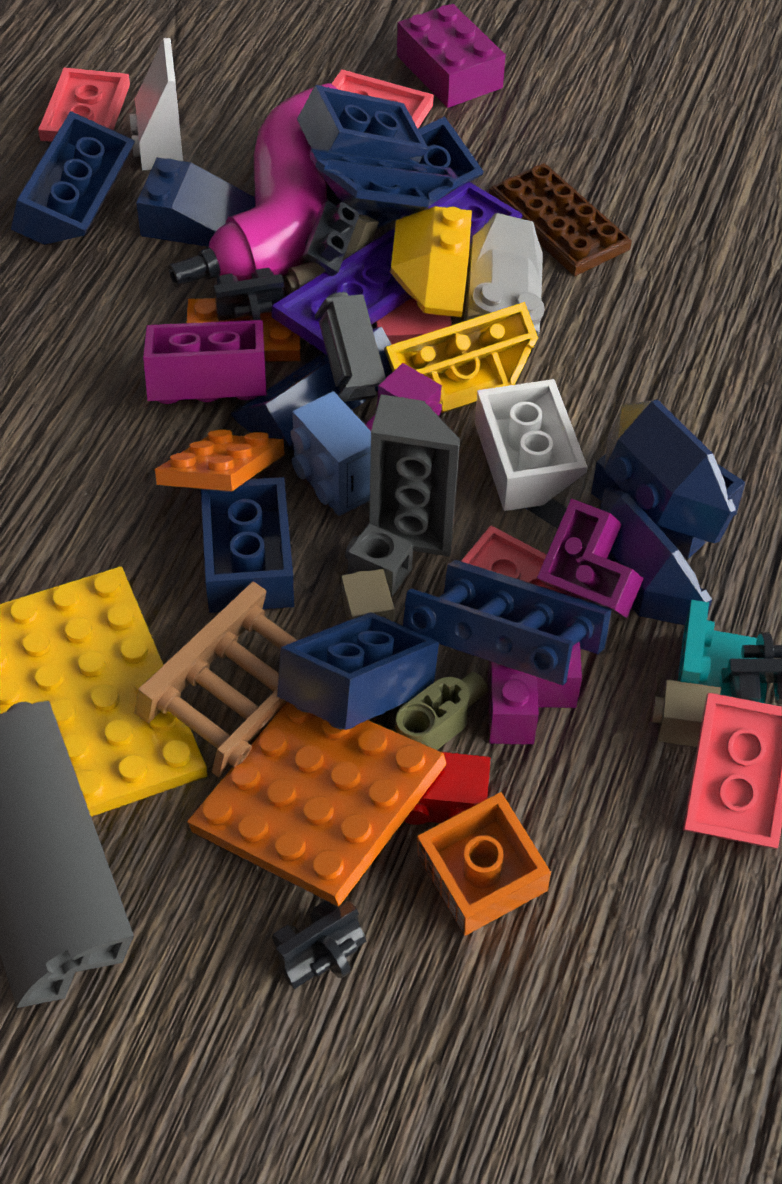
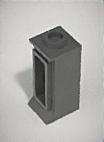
[315,292,386,402]

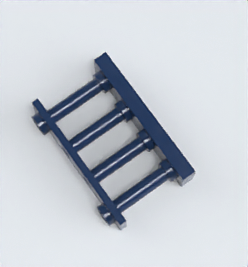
[403,560,612,686]

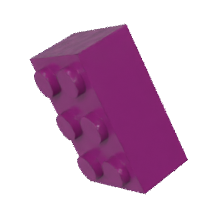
[397,3,506,108]
[143,320,266,404]

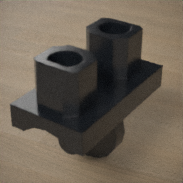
[302,201,360,277]
[214,268,284,321]
[721,632,782,704]
[272,900,367,989]

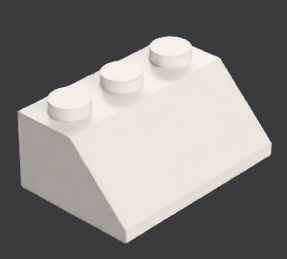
[475,379,588,511]

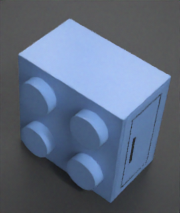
[291,391,371,516]

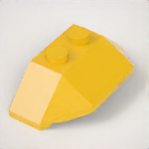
[390,206,472,317]
[384,302,538,413]

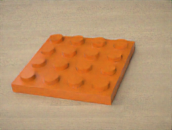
[187,702,446,907]

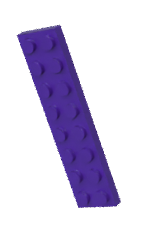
[271,182,522,355]

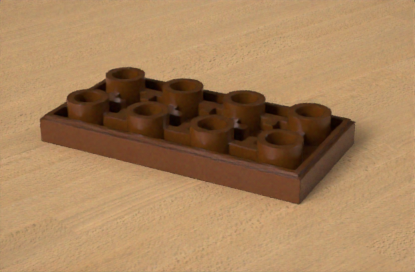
[489,163,632,277]

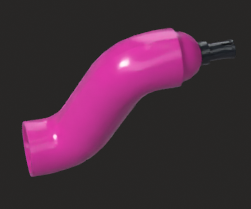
[168,83,337,288]

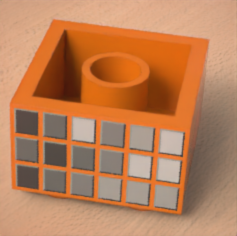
[417,792,551,936]

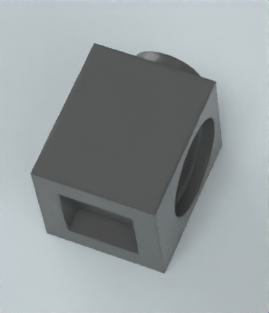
[345,523,413,597]

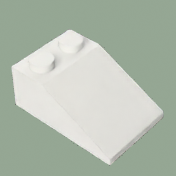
[130,38,183,170]

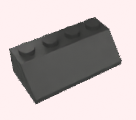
[369,394,460,557]

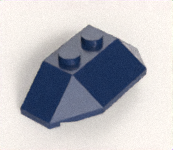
[309,149,459,219]
[604,400,736,543]
[600,486,712,626]

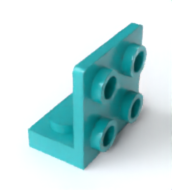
[677,600,767,704]

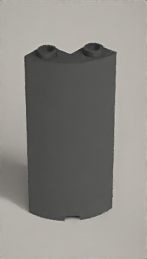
[0,701,134,1008]

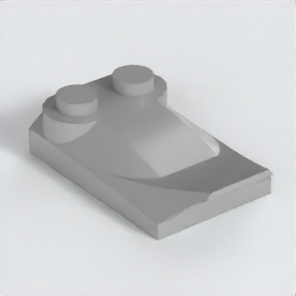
[464,213,545,336]

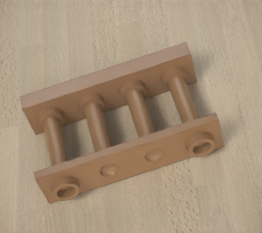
[135,581,298,778]

